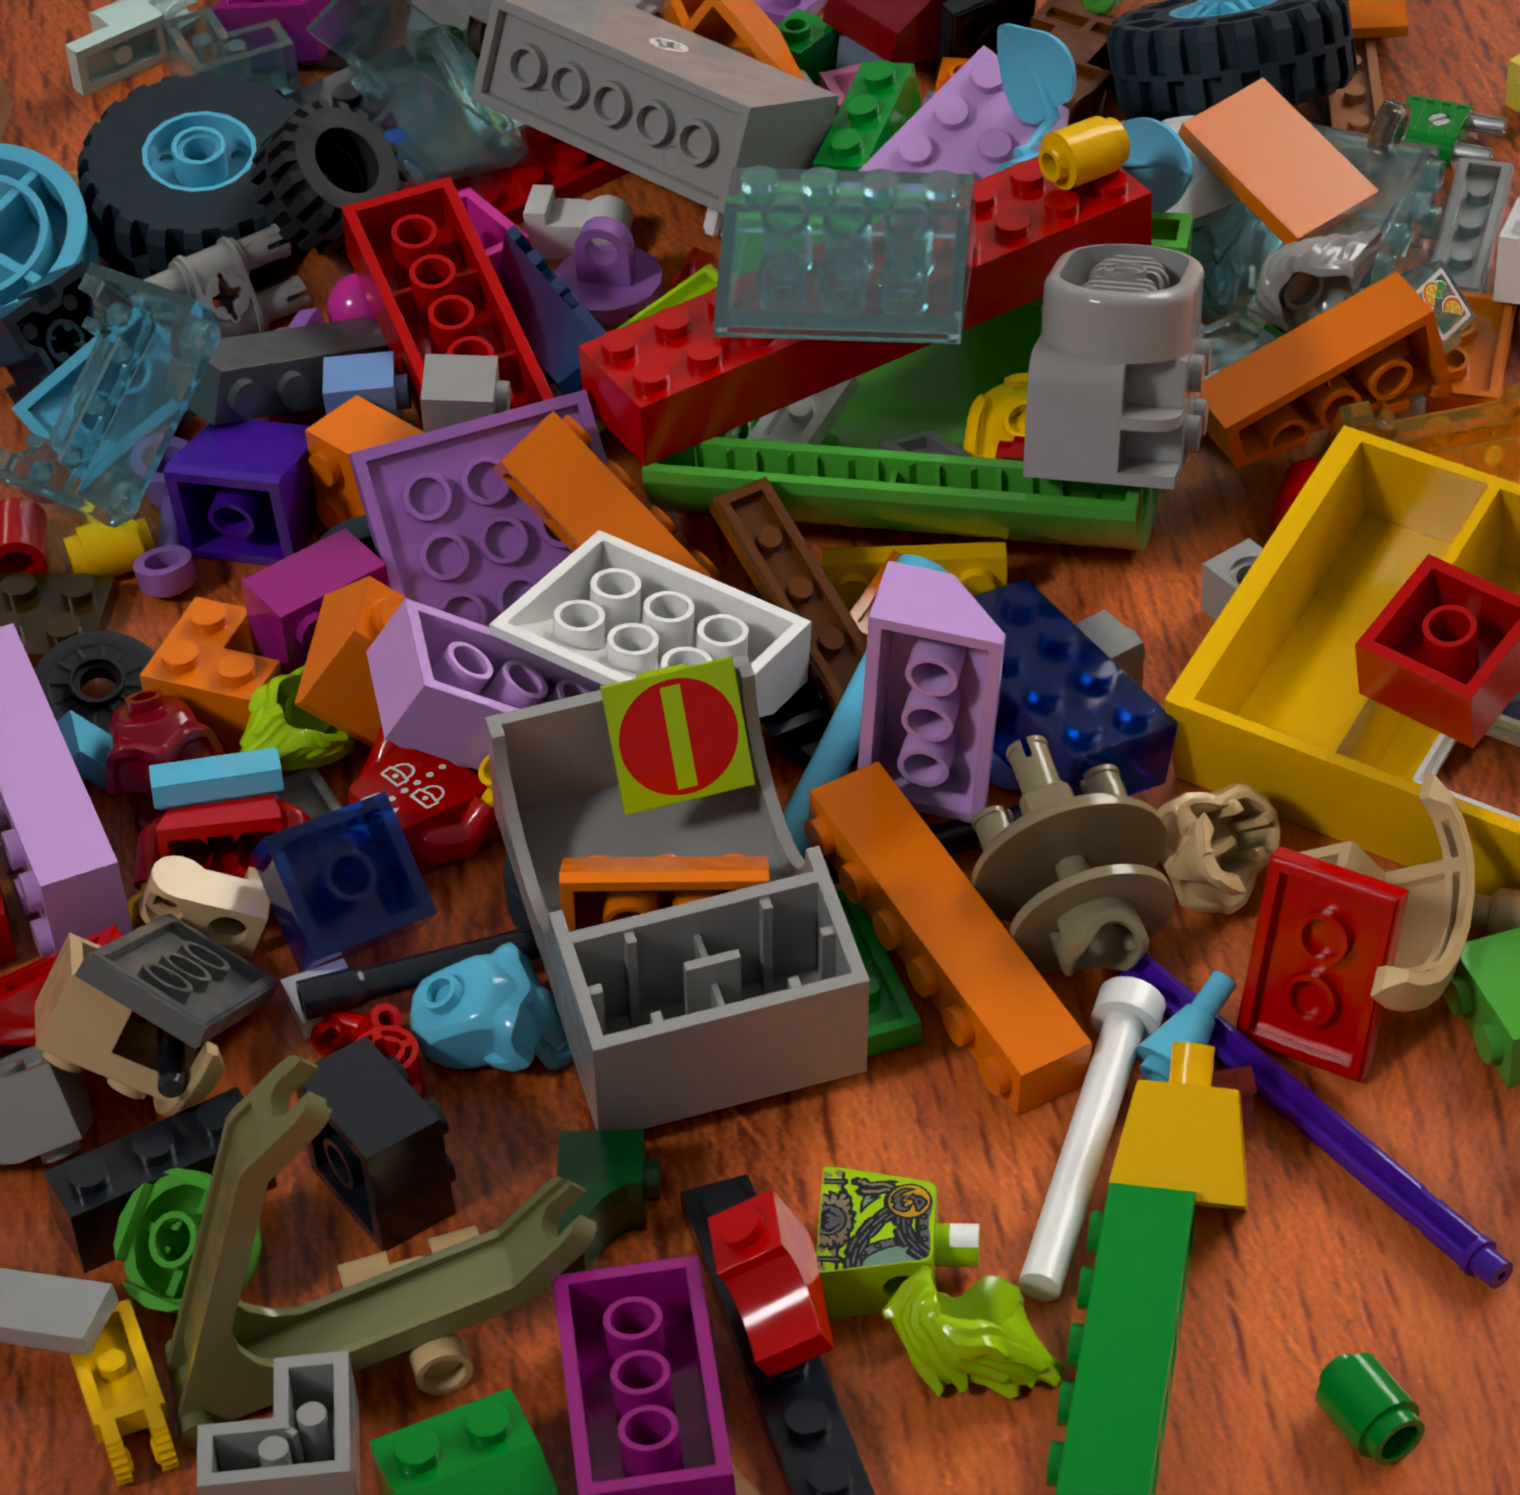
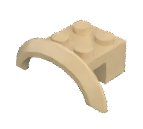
[1299,771,1475,1012]
[34,932,225,1117]

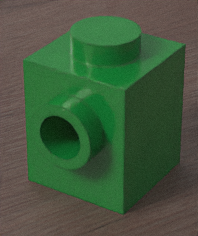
[776,9,840,86]

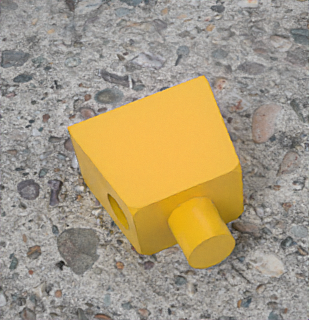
[1108,1042,1249,1211]

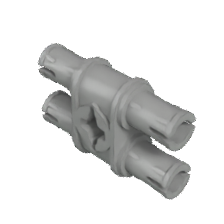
[126,223,311,343]

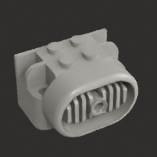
[1023,244,1213,490]

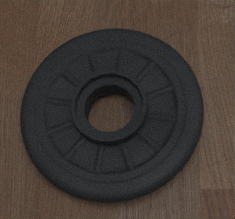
[34,631,155,735]

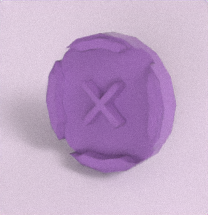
[554,216,664,327]

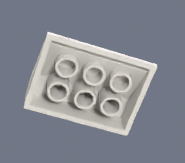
[489,530,812,718]

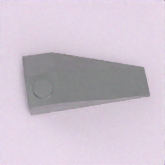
[0,1045,94,1165]

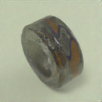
[1367,97,1411,158]

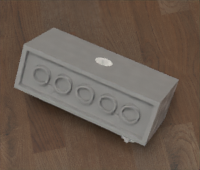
[471,0,839,239]

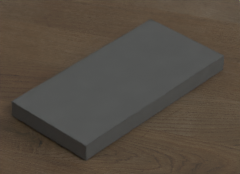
[75,914,279,1049]

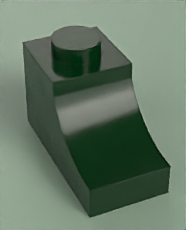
[557,1129,661,1275]

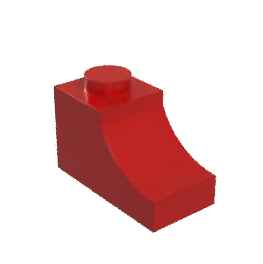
[708,1189,834,1378]

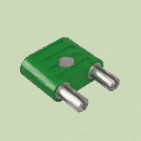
[1389,94,1508,167]

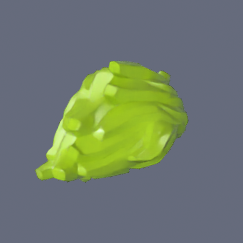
[239,664,357,771]
[882,1266,1065,1400]

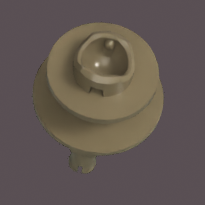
[971,735,1175,976]

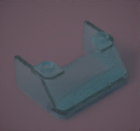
[306,0,529,185]

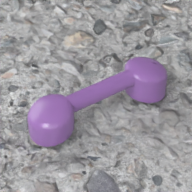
[133,436,198,598]

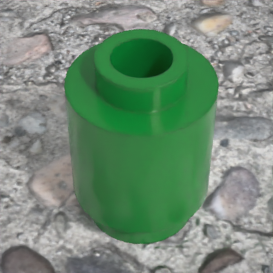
[1315,1352,1425,1465]

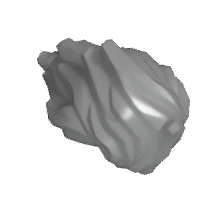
[1249,227,1384,334]

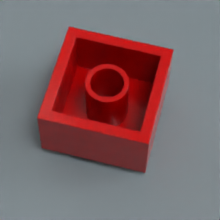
[1355,554,1520,748]

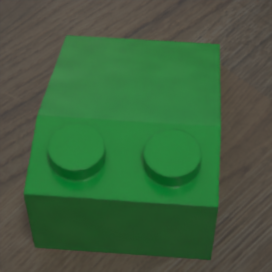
[369,1387,560,1495]

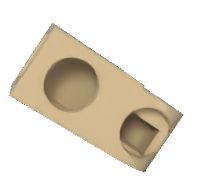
[138,855,274,958]

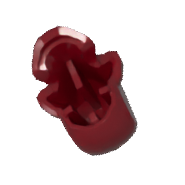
[104,689,225,833]

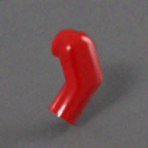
[310,1003,402,1057]

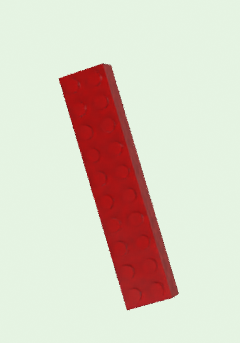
[578,156,1152,466]

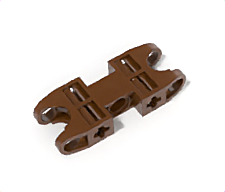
[996,0,1115,126]

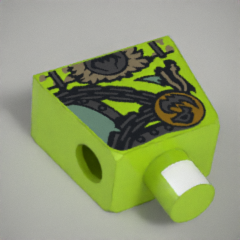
[816,1166,980,1319]

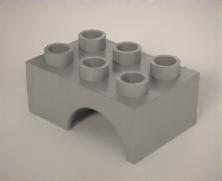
[485,655,870,1131]

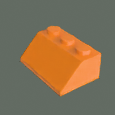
[559,853,769,932]

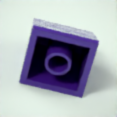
[163,419,318,566]

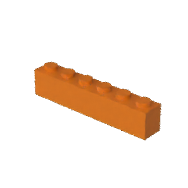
[804,761,1092,1116]

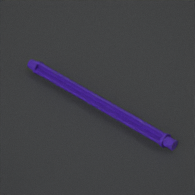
[1115,952,1514,1289]

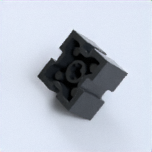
[0,261,111,405]

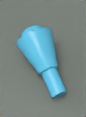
[1135,971,1237,1082]

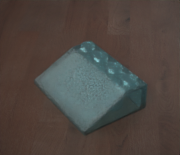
[713,165,976,344]

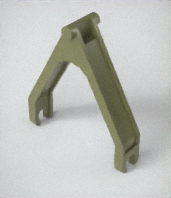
[164,1055,597,1449]

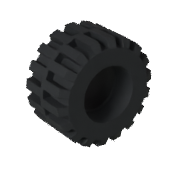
[250,100,405,256]

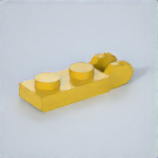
[69,1299,179,1487]

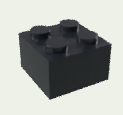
[296,1036,456,1252]

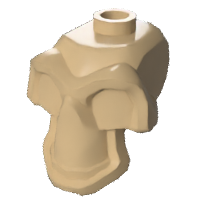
[1157,782,1282,915]

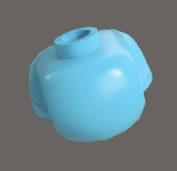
[409,942,574,1072]

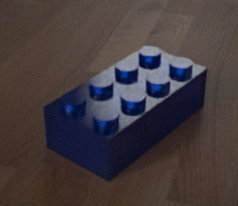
[973,579,1178,796]

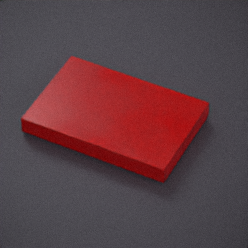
[1236,846,1410,1083]

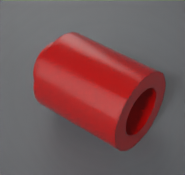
[0,497,47,573]

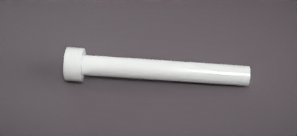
[1018,976,1166,1301]

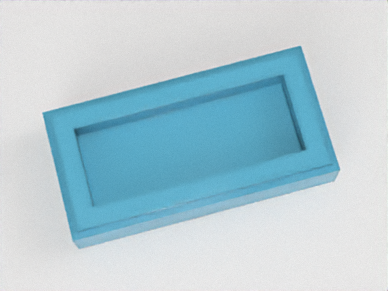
[149,747,284,810]

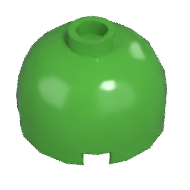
[114,1168,262,1314]

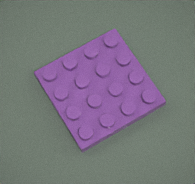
[348,389,607,627]

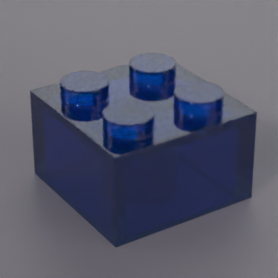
[250,791,437,973]

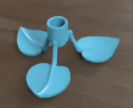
[996,23,1193,212]

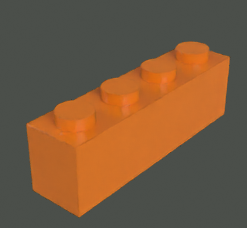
[492,411,720,580]

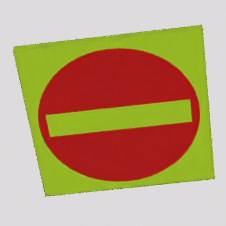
[600,656,755,816]

